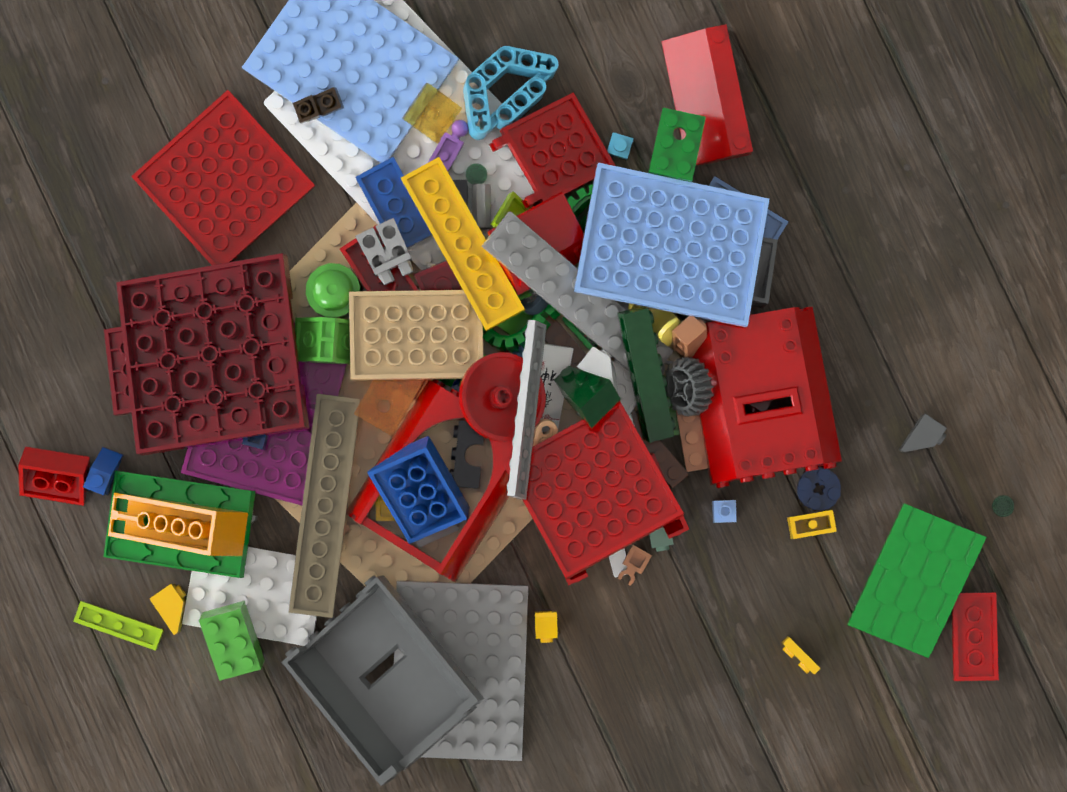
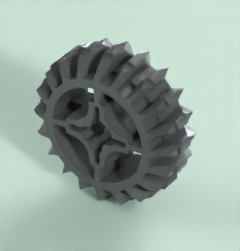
[665,357,714,417]

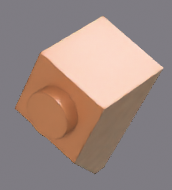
[672,316,707,358]

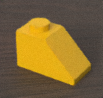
[150,583,186,635]
[535,611,558,643]

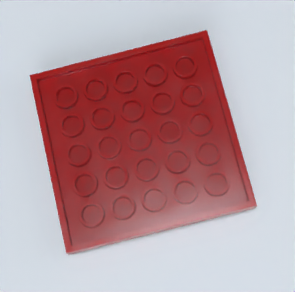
[131,90,315,265]
[502,401,684,580]

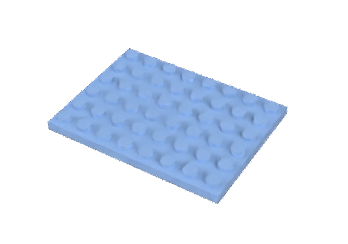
[242,0,459,163]
[574,163,769,327]

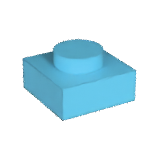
[607,132,633,160]

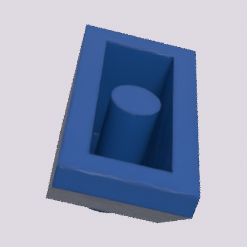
[83,447,123,496]

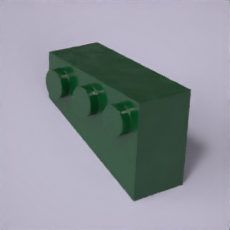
[554,366,621,428]

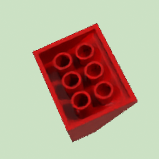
[488,192,584,295]

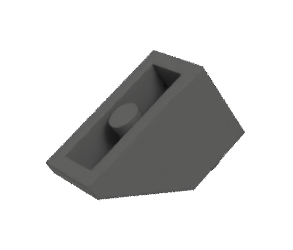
[898,414,947,453]

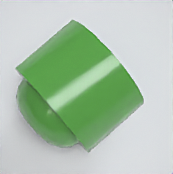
[306,263,362,319]

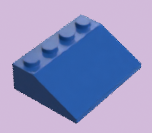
[367,436,470,544]

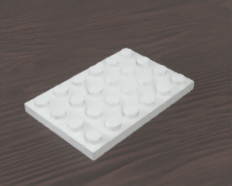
[182,547,317,646]

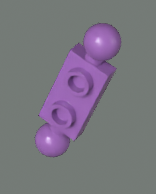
[428,120,468,172]

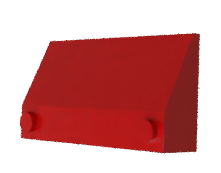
[661,24,753,166]

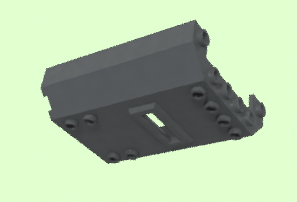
[282,575,485,786]

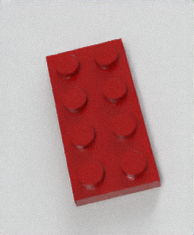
[952,592,999,681]

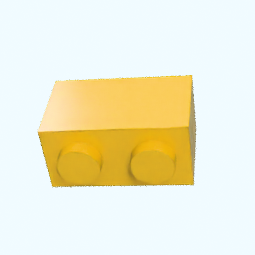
[787,510,837,539]

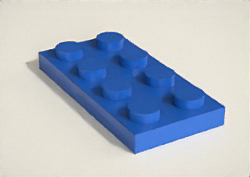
[355,157,432,249]

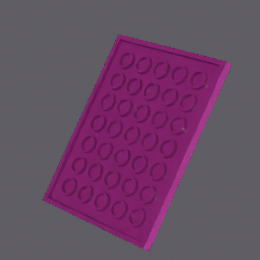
[181,322,347,506]

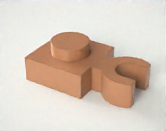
[618,545,652,586]

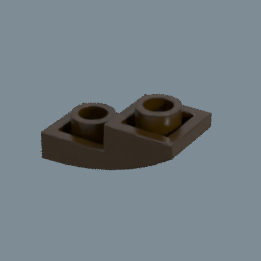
[293,87,344,124]

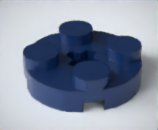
[797,467,841,511]

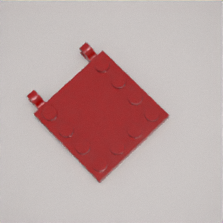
[489,92,616,209]

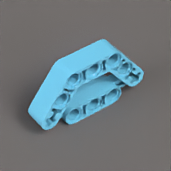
[463,46,559,140]

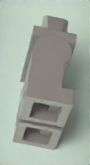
[355,218,413,285]

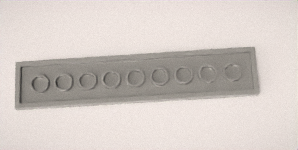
[481,212,673,371]

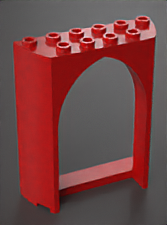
[346,379,513,582]

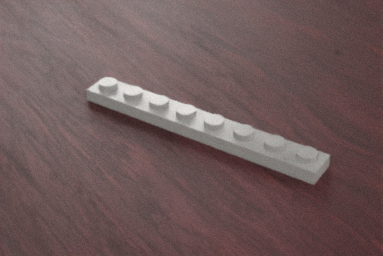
[507,320,547,500]

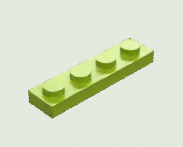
[73,601,164,651]

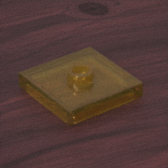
[402,83,462,144]

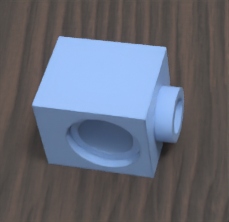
[712,500,737,523]

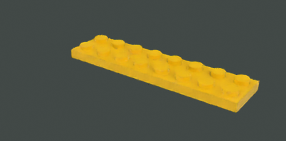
[401,157,525,331]

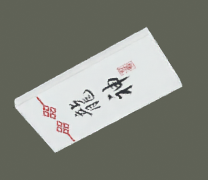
[540,344,574,432]

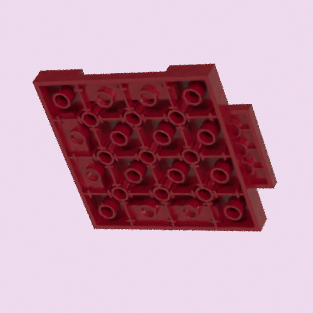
[104,253,309,455]

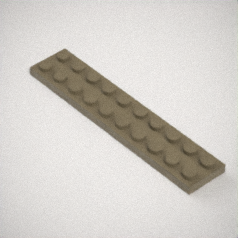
[288,394,361,618]

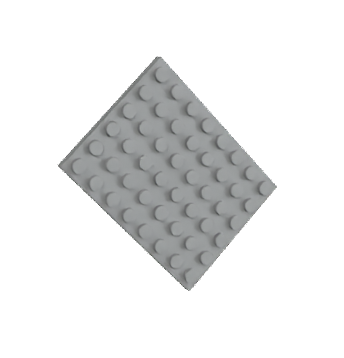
[394,581,528,761]

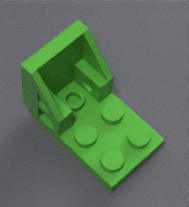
[295,317,350,365]

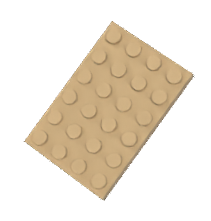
[349,290,483,381]

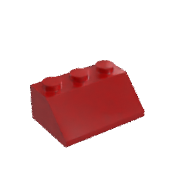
[18,447,90,506]

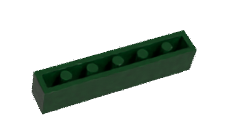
[617,306,676,443]

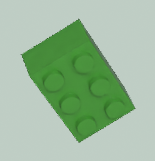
[199,601,265,681]

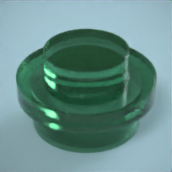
[466,163,487,185]
[992,495,1014,517]

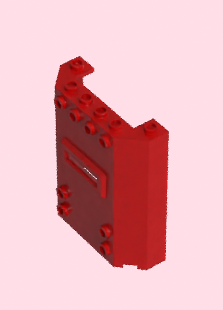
[692,307,842,488]

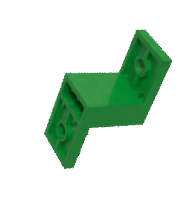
[648,108,706,182]

